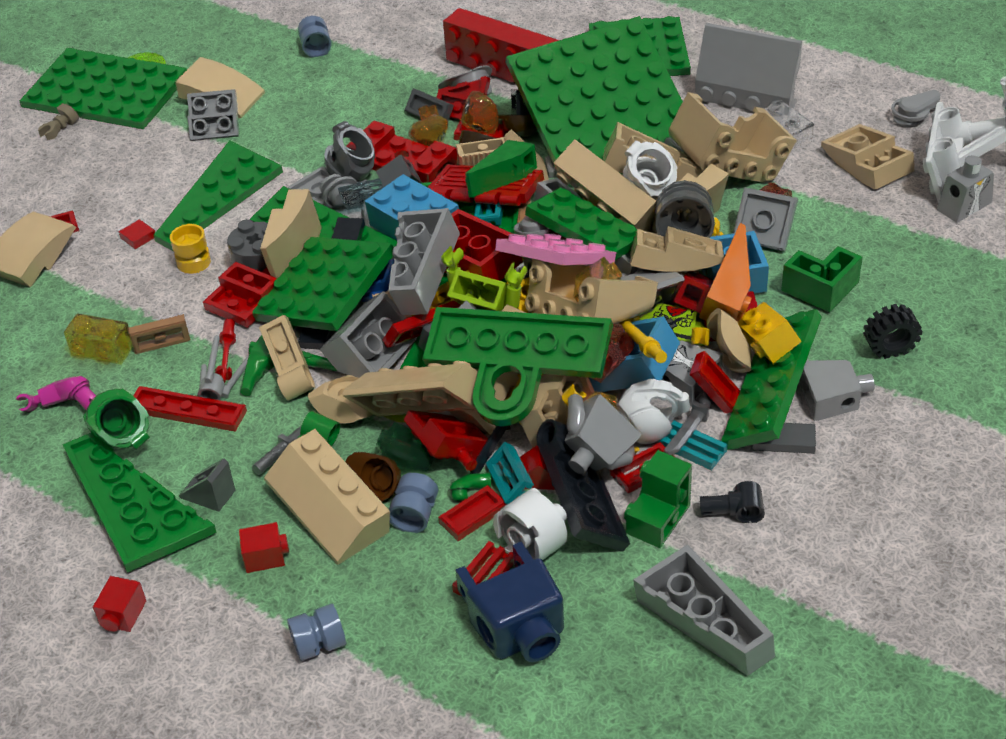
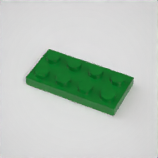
[525,188,637,260]

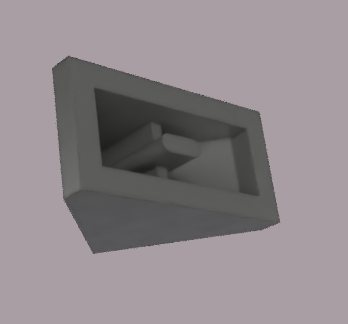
[179,458,236,512]

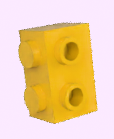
[737,302,802,363]

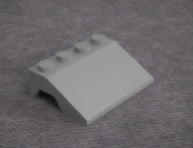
[695,23,802,118]

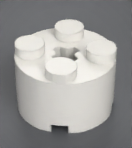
[493,488,567,560]

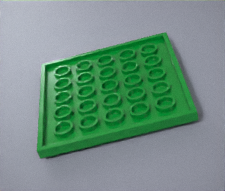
[505,16,683,187]

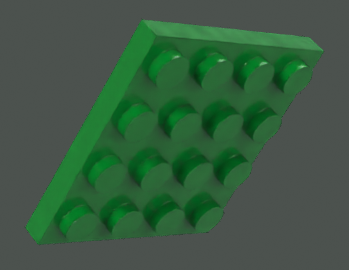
[589,16,691,76]
[252,237,394,331]

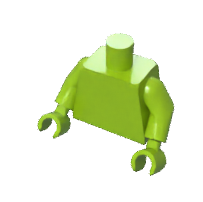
[441,246,527,311]

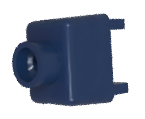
[455,542,564,662]

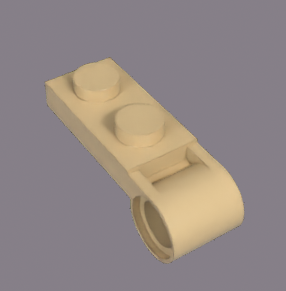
[259,315,315,401]

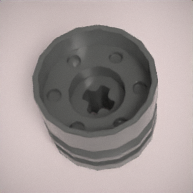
[655,180,715,238]

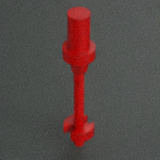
[215,319,236,383]

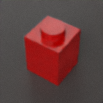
[674,271,714,313]
[239,522,289,573]
[93,576,147,632]

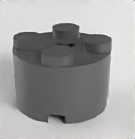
[227,219,268,272]

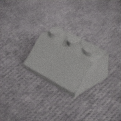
[319,291,417,378]

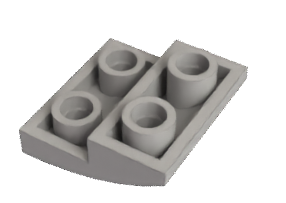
[187,89,239,140]

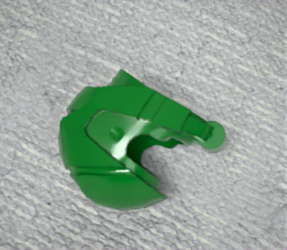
[83,389,150,450]

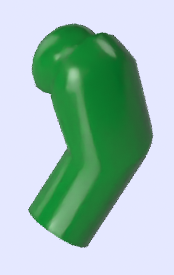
[449,473,491,501]

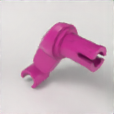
[16,376,96,412]

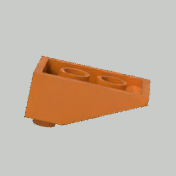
[699,223,752,322]

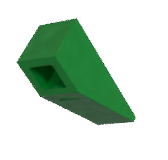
[465,140,537,197]

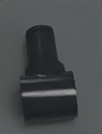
[699,481,765,523]

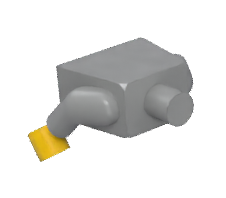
[562,384,642,474]

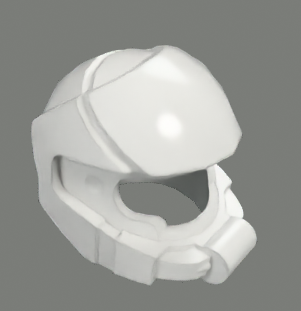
[623,141,678,202]
[617,379,690,444]

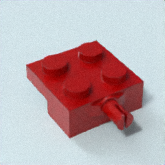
[203,262,277,328]
[403,410,488,471]

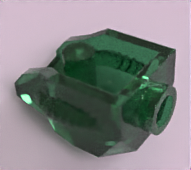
[376,422,435,472]

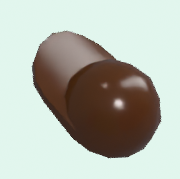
[345,452,401,502]

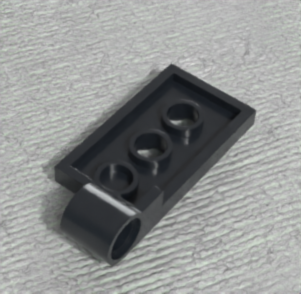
[536,419,631,552]

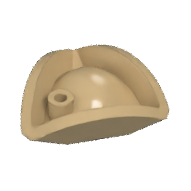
[707,308,751,373]
[308,375,373,424]

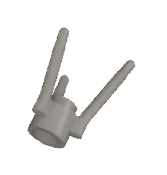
[197,335,249,400]

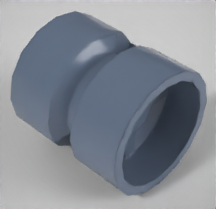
[298,15,332,57]
[389,473,439,533]
[287,603,346,661]

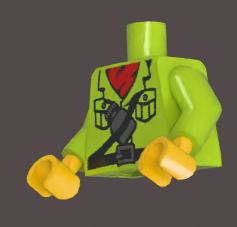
[628,302,710,347]

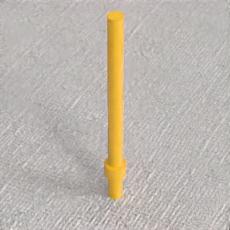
[616,320,667,363]

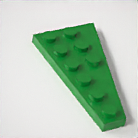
[62,433,217,573]

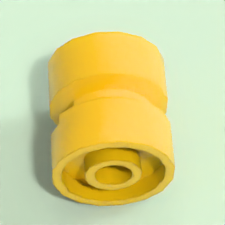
[170,224,211,274]

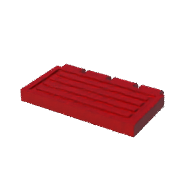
[427,164,544,206]

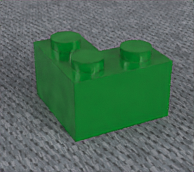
[781,246,863,312]
[624,450,692,548]

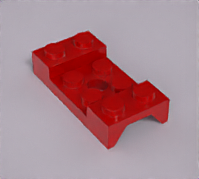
[346,120,458,183]

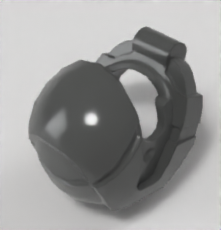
[324,121,376,182]

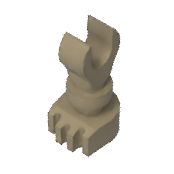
[38,103,79,140]

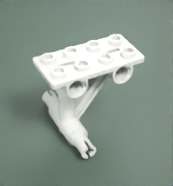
[923,76,1006,203]

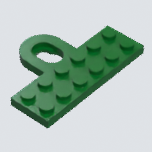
[422,307,613,426]

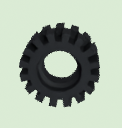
[863,304,923,359]

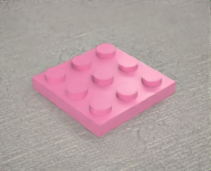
[495,234,616,265]

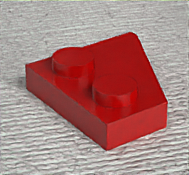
[436,76,491,122]

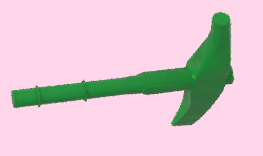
[240,325,347,396]

